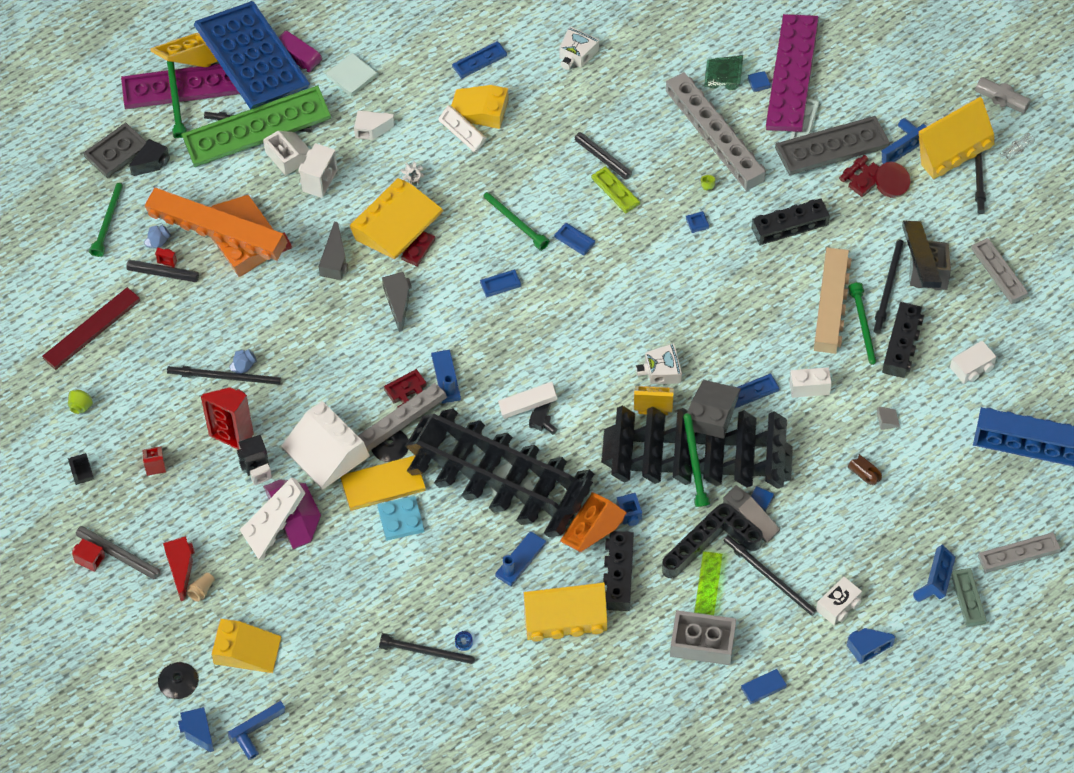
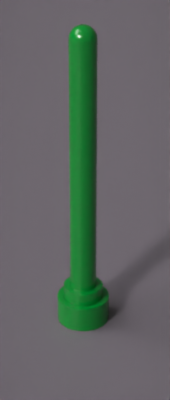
[167,61,187,139]
[89,183,123,257]
[483,192,550,251]
[848,282,876,365]
[684,413,710,507]

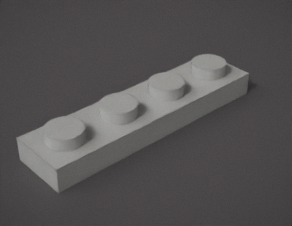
[971,238,1028,305]
[978,532,1060,573]

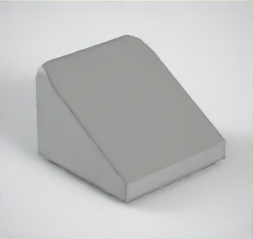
[876,407,900,430]

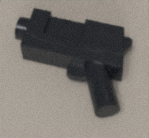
[529,402,558,435]

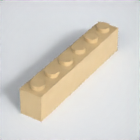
[814,247,851,354]

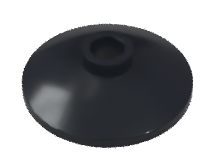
[371,430,409,462]
[158,662,198,699]

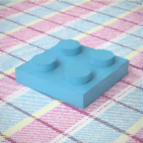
[377,496,424,541]

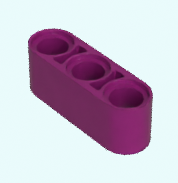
[278,31,322,72]

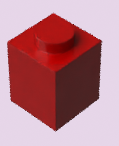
[72,538,105,572]

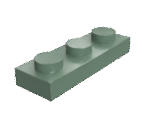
[951,568,987,627]

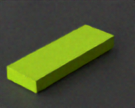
[591,166,640,214]

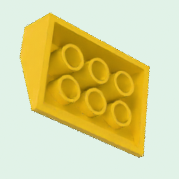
[919,97,995,180]
[349,178,443,259]
[523,582,607,642]

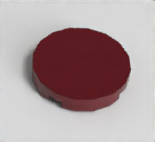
[874,162,911,198]

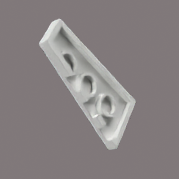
[240,478,305,560]

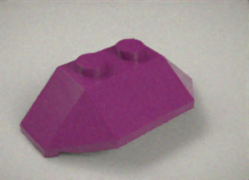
[263,479,321,550]

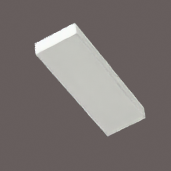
[438,105,487,152]
[498,381,558,419]

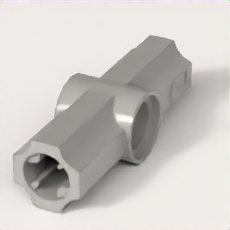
[975,77,1031,114]

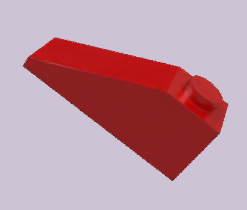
[163,536,195,601]

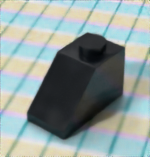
[129,139,170,176]

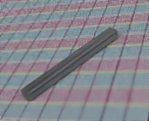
[76,526,160,579]

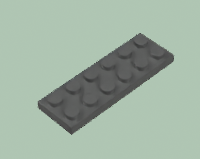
[775,116,890,176]

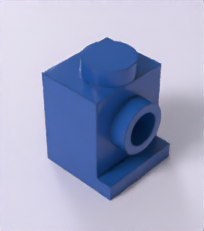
[616,493,642,526]

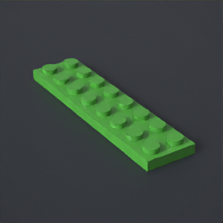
[182,86,331,167]

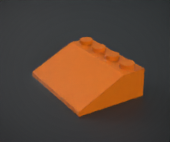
[211,195,286,277]

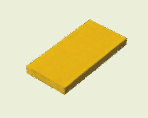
[340,455,426,511]

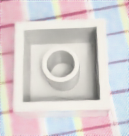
[299,143,338,198]

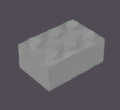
[670,610,736,665]

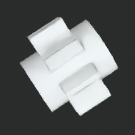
[401,161,424,184]

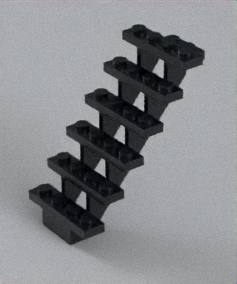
[601,405,793,489]
[405,408,595,538]

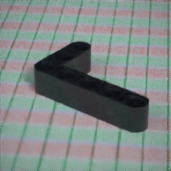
[662,503,763,579]

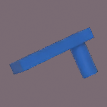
[882,118,927,164]
[431,349,461,404]
[495,531,546,586]
[913,545,956,602]
[228,701,285,760]

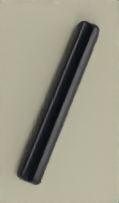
[574,132,632,180]
[126,260,199,282]

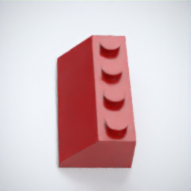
[201,387,254,450]

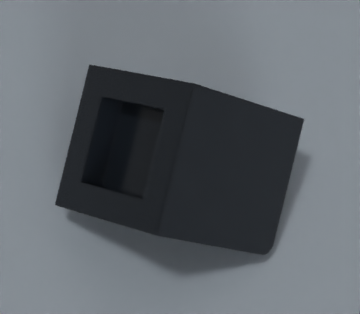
[68,453,94,485]

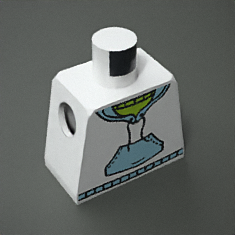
[559,27,599,70]
[635,344,682,384]

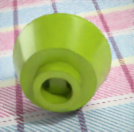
[68,389,93,414]

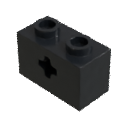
[236,435,270,476]

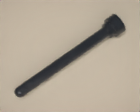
[379,633,475,664]

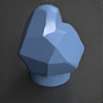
[144,224,171,248]
[229,349,257,373]

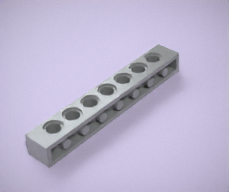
[666,72,766,191]

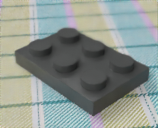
[83,122,147,178]

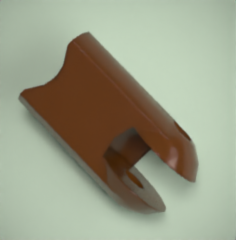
[848,454,882,485]

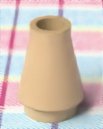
[187,572,215,602]

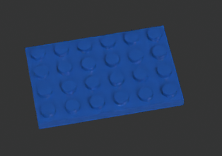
[194,1,310,110]

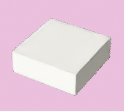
[250,463,272,486]

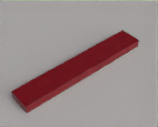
[42,287,140,370]

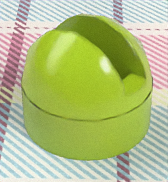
[701,175,715,191]

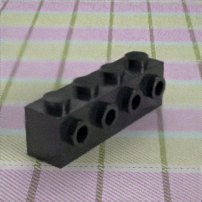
[751,198,830,246]
[882,302,924,378]
[603,531,634,611]

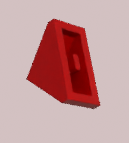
[142,446,166,476]

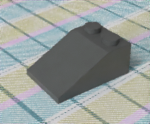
[909,241,951,290]
[687,380,741,439]

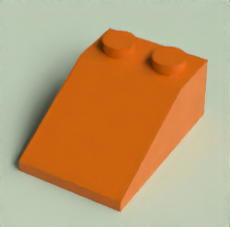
[560,492,627,553]

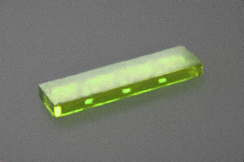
[694,551,723,615]

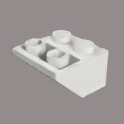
[263,130,309,176]

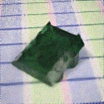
[704,55,744,90]

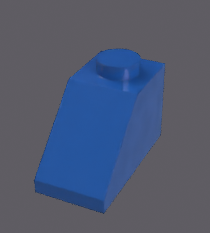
[847,628,895,664]
[178,707,214,752]

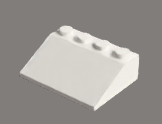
[281,401,370,490]

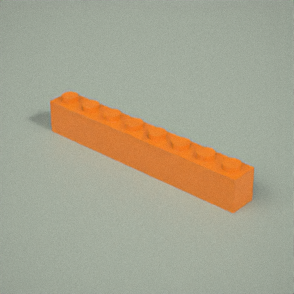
[144,188,288,261]

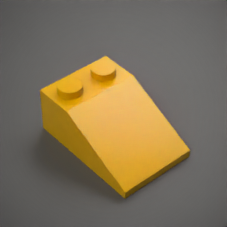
[150,33,218,67]
[451,85,509,129]
[634,386,674,415]
[211,618,282,673]

